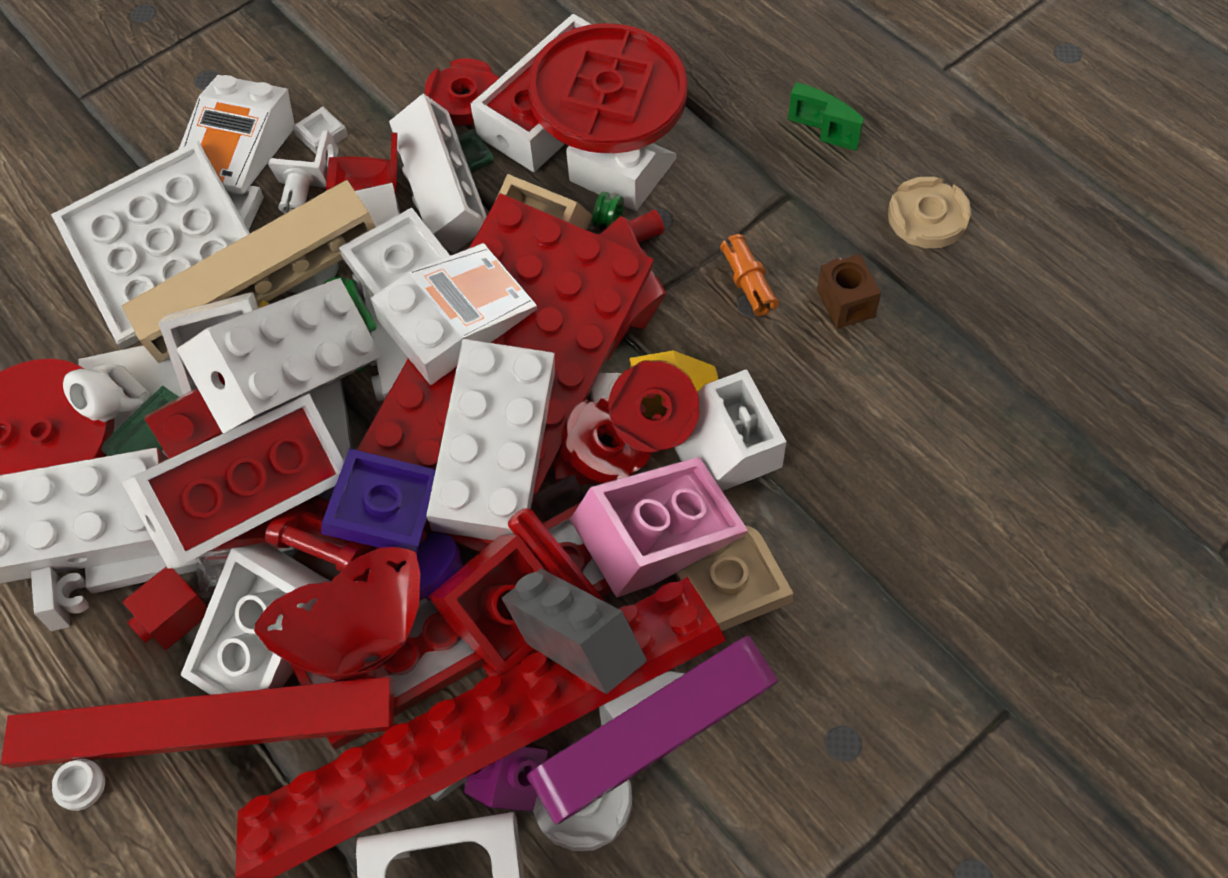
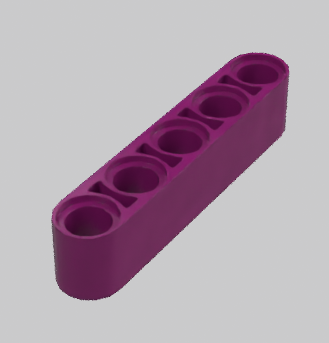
[527,635,779,825]

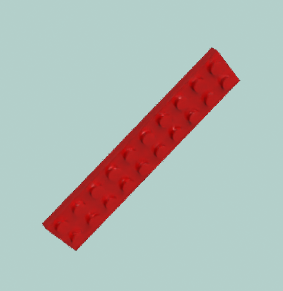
[235,577,726,878]

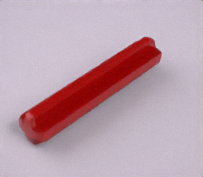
[508,508,607,603]

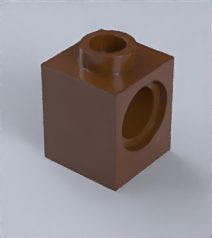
[817,254,881,329]

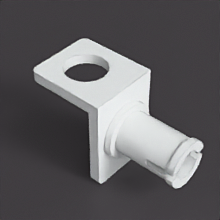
[268,129,338,214]

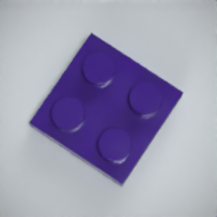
[321,448,436,555]

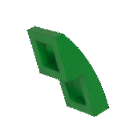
[788,82,864,151]

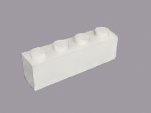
[389,93,487,253]

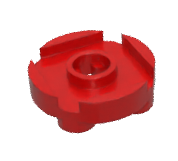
[425,58,499,127]
[608,360,700,452]
[560,398,651,484]

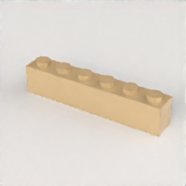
[121,180,376,363]

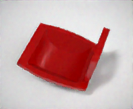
[326,132,398,194]

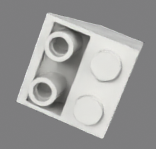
[674,369,786,491]

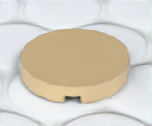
[888,176,971,248]

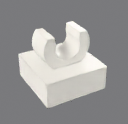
[31,567,89,631]

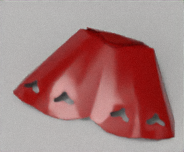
[254,547,421,681]

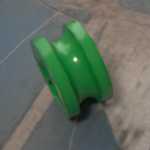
[592,191,624,228]

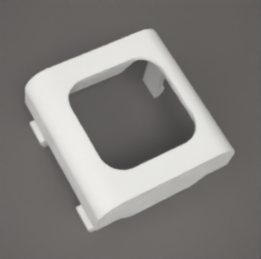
[356,812,525,878]

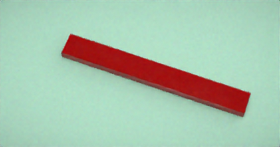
[1,677,394,768]

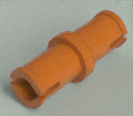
[720,234,779,316]

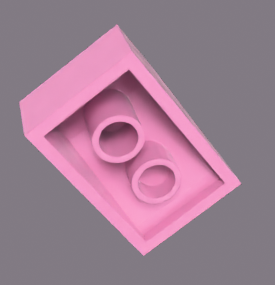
[570,457,748,598]

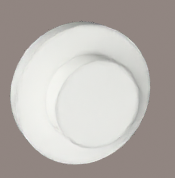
[52,759,105,811]

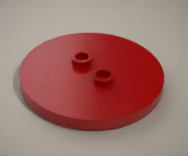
[528,23,688,154]
[0,359,115,475]

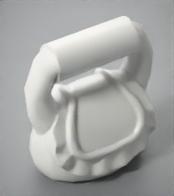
[63,364,149,422]

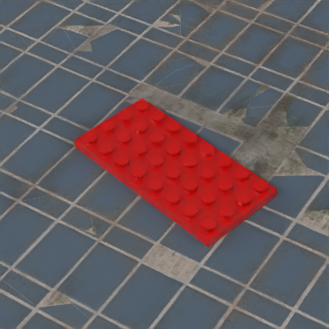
[357,193,654,555]

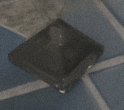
[533,474,584,522]

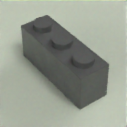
[502,568,647,694]

